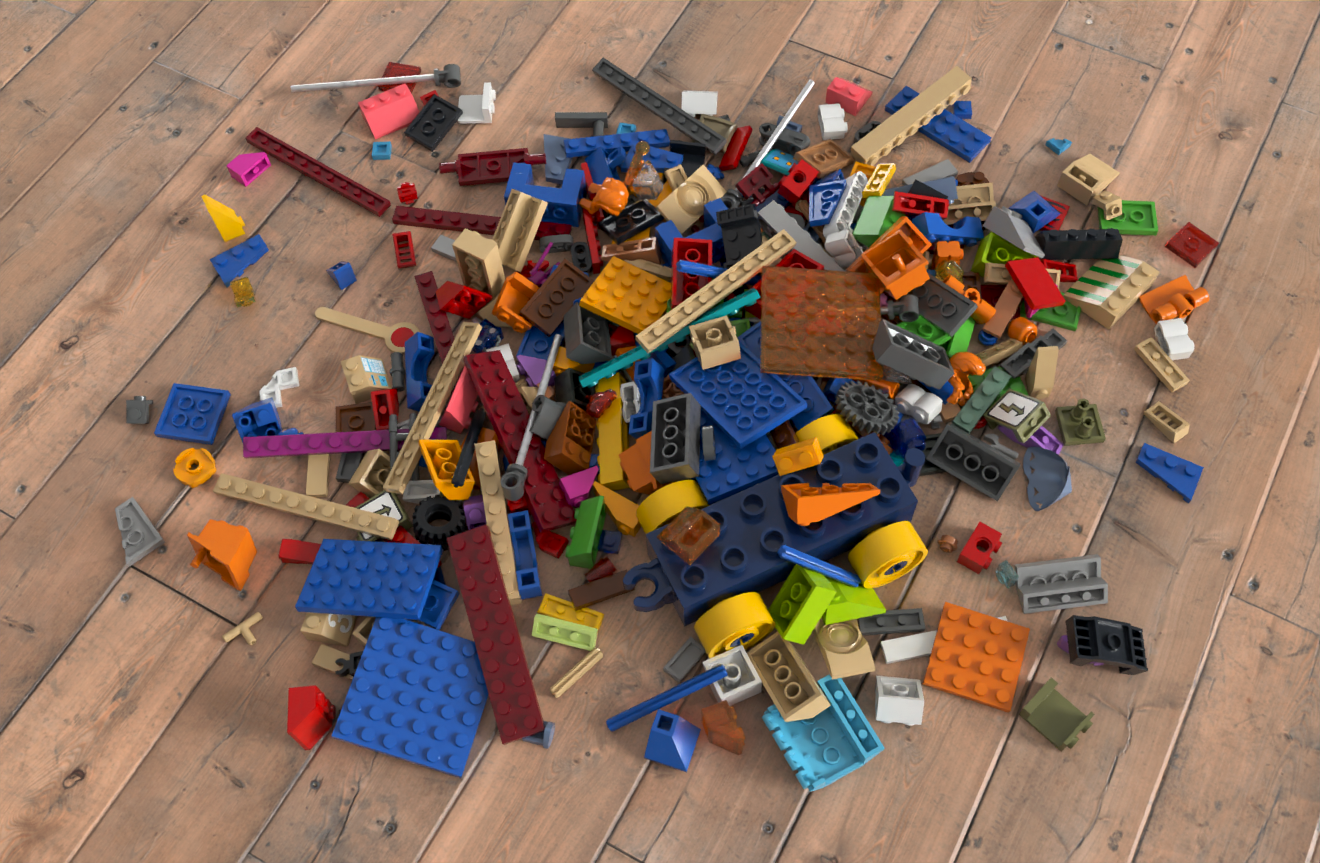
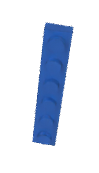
[563,129,670,158]

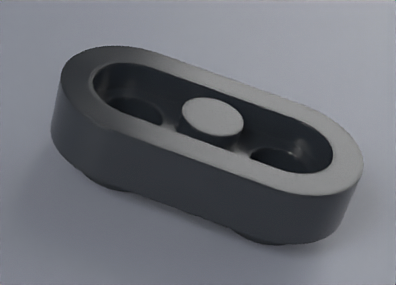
[571,242,592,273]

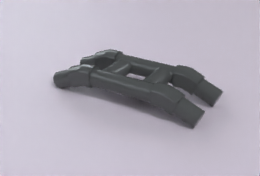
[389,413,420,481]

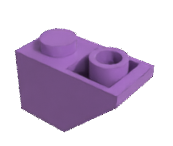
[516,355,556,388]
[463,495,487,531]

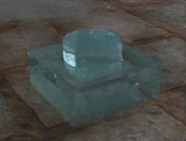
[995,560,1019,588]

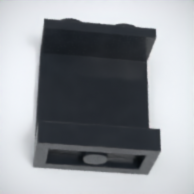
[663,140,706,184]

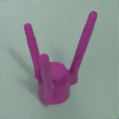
[528,242,560,287]

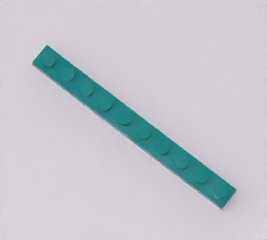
[579,288,761,388]

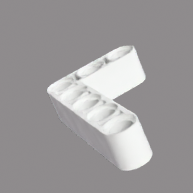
[823,171,868,252]

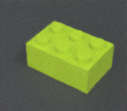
[768,564,837,645]

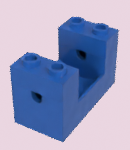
[504,162,587,227]
[655,198,728,266]

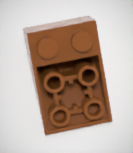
[544,401,597,475]

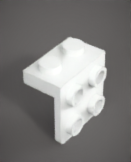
[457,82,496,124]

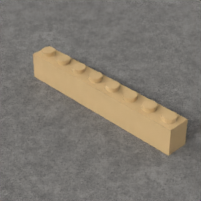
[851,66,972,166]
[475,440,522,606]

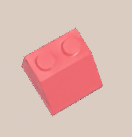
[826,77,873,116]

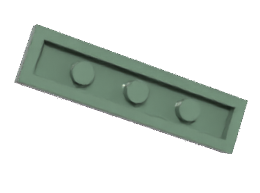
[952,366,1012,434]

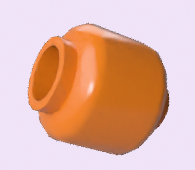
[1008,317,1037,345]

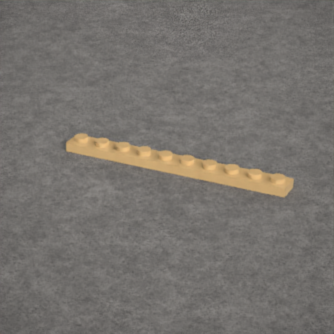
[635,229,797,353]
[383,322,482,494]
[213,473,399,541]

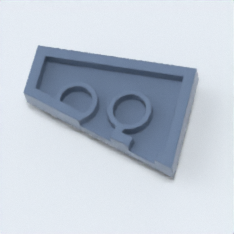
[543,134,573,184]

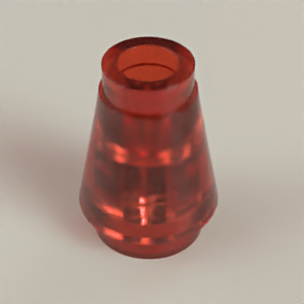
[584,556,617,582]

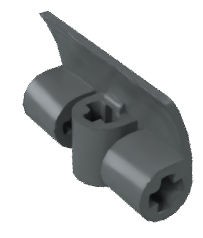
[529,395,566,440]

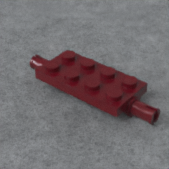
[439,148,547,186]

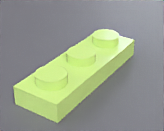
[532,614,598,651]

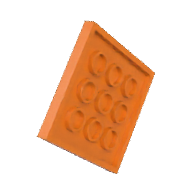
[923,602,1030,713]

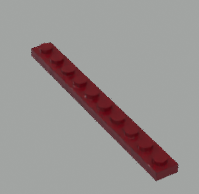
[245,127,391,217]
[392,206,572,240]

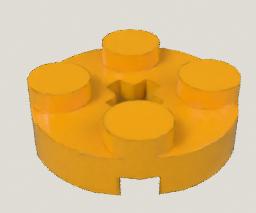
[173,448,216,488]

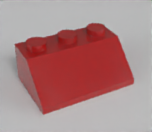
[287,685,336,750]

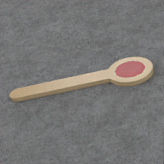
[315,307,420,354]

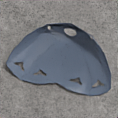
[1023,447,1072,511]

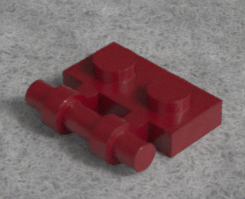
[735,163,780,207]

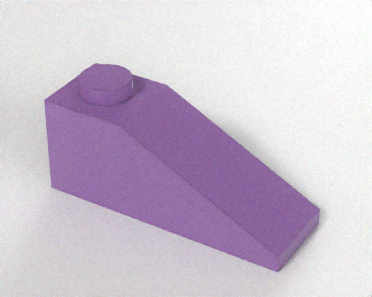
[998,425,1064,455]

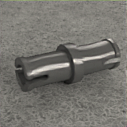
[390,352,405,392]

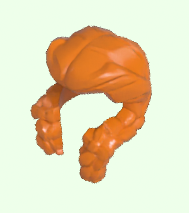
[579,177,629,216]
[947,352,986,406]

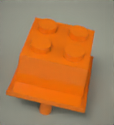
[860,229,930,300]
[619,431,676,495]
[187,519,257,591]

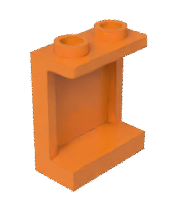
[491,272,540,334]

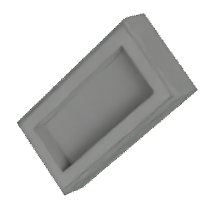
[663,637,706,684]

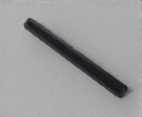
[451,408,486,488]

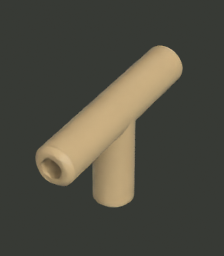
[222,612,263,645]

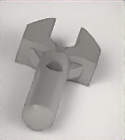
[983,434,1018,460]

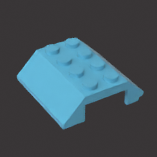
[762,674,885,792]

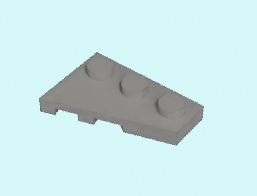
[115,497,165,567]

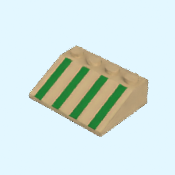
[1063,255,1159,330]

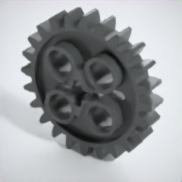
[835,380,900,435]

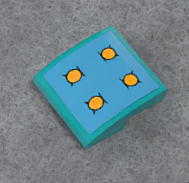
[760,149,799,175]

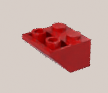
[435,281,493,319]

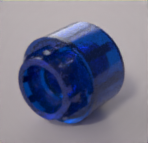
[885,418,926,458]

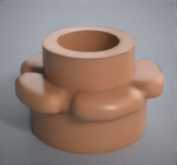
[938,535,958,553]

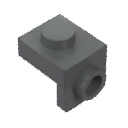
[126,396,153,424]

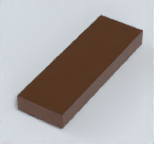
[568,570,635,611]

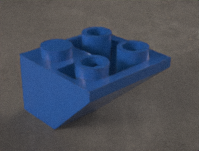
[1008,191,1060,234]
[232,397,283,443]
[644,709,701,772]

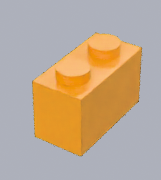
[772,437,824,476]

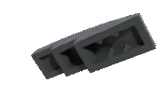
[1000,328,1067,379]

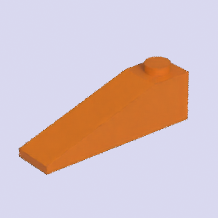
[781,483,880,526]

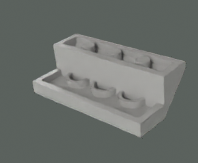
[1014,554,1108,614]

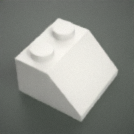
[682,90,718,117]
[702,645,762,710]
[875,675,924,726]

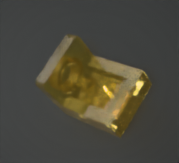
[230,277,256,308]

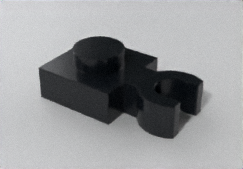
[335,651,363,677]

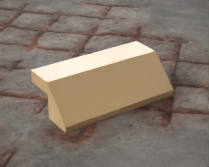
[943,182,996,225]
[492,189,548,272]

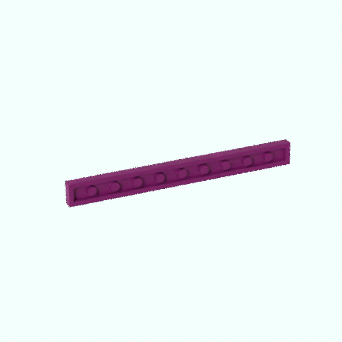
[243,427,447,458]

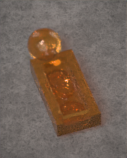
[623,141,650,192]

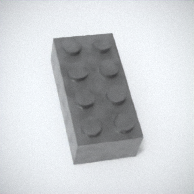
[650,393,701,484]

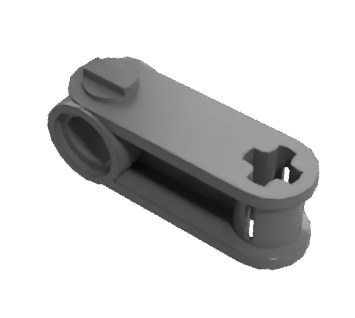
[759,123,811,156]

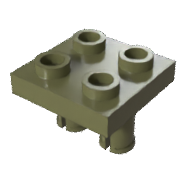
[1055,399,1106,446]

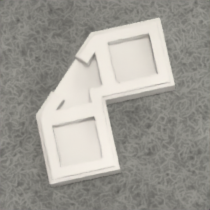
[259,367,299,408]

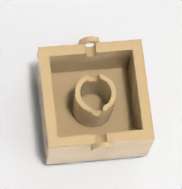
[689,315,741,370]

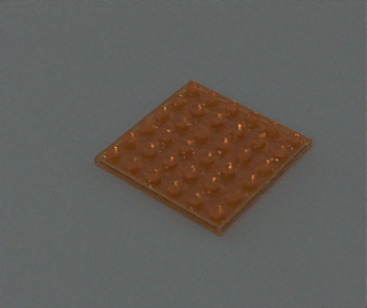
[760,266,883,381]

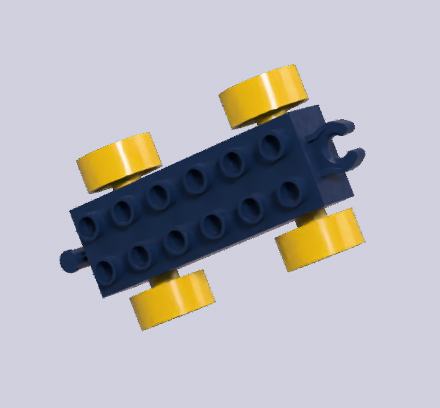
[623,414,928,659]

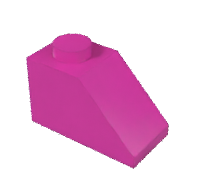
[226,152,271,187]
[559,466,599,507]

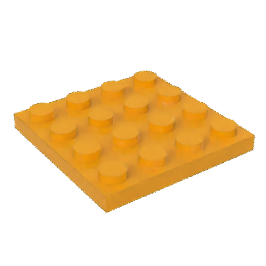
[579,256,671,334]

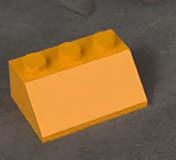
[418,440,475,500]

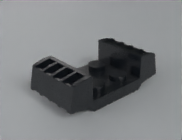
[716,204,766,275]
[1065,615,1148,675]

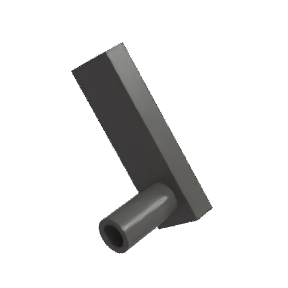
[555,112,608,137]

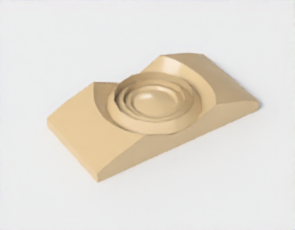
[655,165,727,234]
[813,618,875,680]

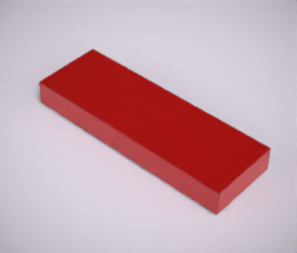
[719,125,753,171]

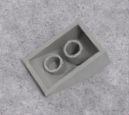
[983,206,1044,258]

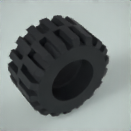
[412,494,466,551]

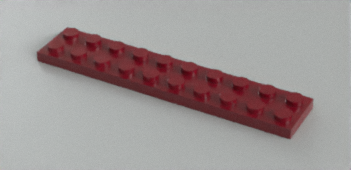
[463,350,577,533]
[447,524,545,745]

